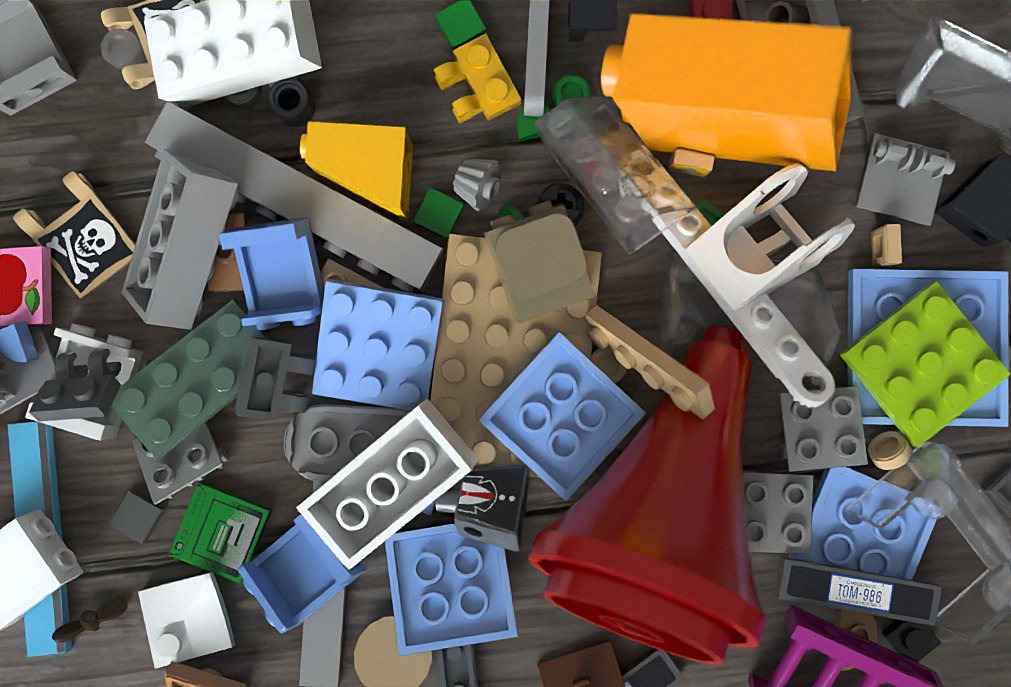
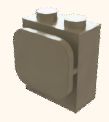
[484,200,595,324]

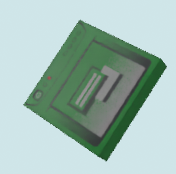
[169,481,272,584]

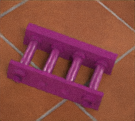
[748,605,944,687]

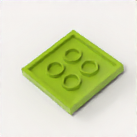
[840,281,1011,447]

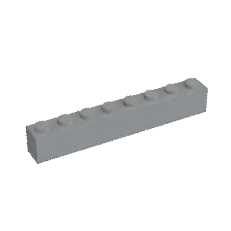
[145,101,444,293]

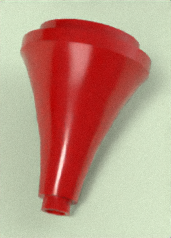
[528,326,766,665]

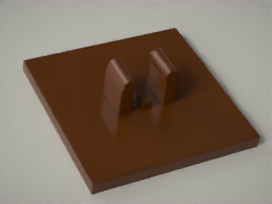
[537,641,625,687]

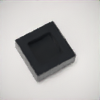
[881,620,942,662]

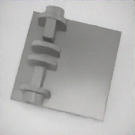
[856,133,956,226]
[0,325,56,414]
[779,386,868,472]
[131,422,229,505]
[743,470,813,554]

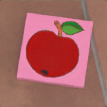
[0,246,52,327]

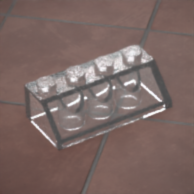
[534,96,695,255]

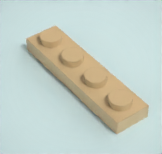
[585,305,715,419]

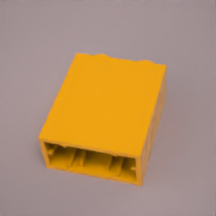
[602,14,852,172]

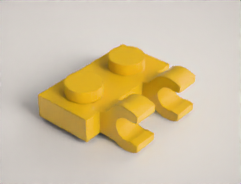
[434,34,522,124]

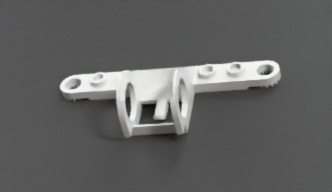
[621,152,855,408]

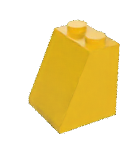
[300,122,413,221]

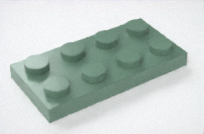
[111,300,266,460]

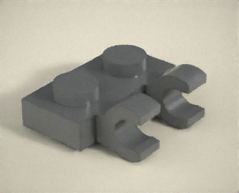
[234,336,316,421]
[29,349,122,422]

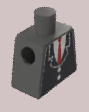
[436,465,530,552]

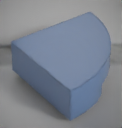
[0,321,39,362]

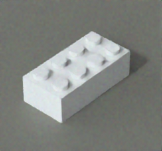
[144,0,322,107]
[297,398,478,570]

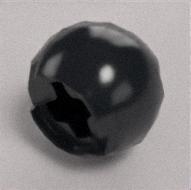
[536,182,585,226]

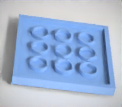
[847,269,1008,427]

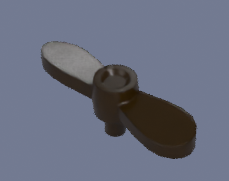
[52,598,128,643]

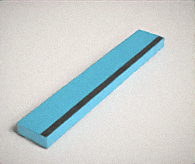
[8,421,72,657]

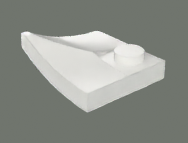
[138,572,236,669]

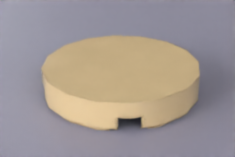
[354,616,432,687]

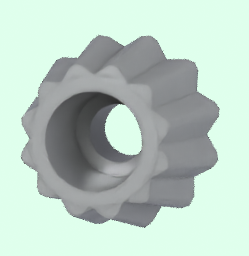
[453,159,502,212]

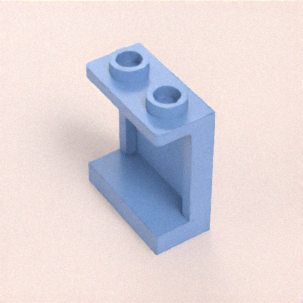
[219,217,324,330]
[237,514,367,633]

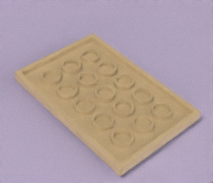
[430,234,602,478]

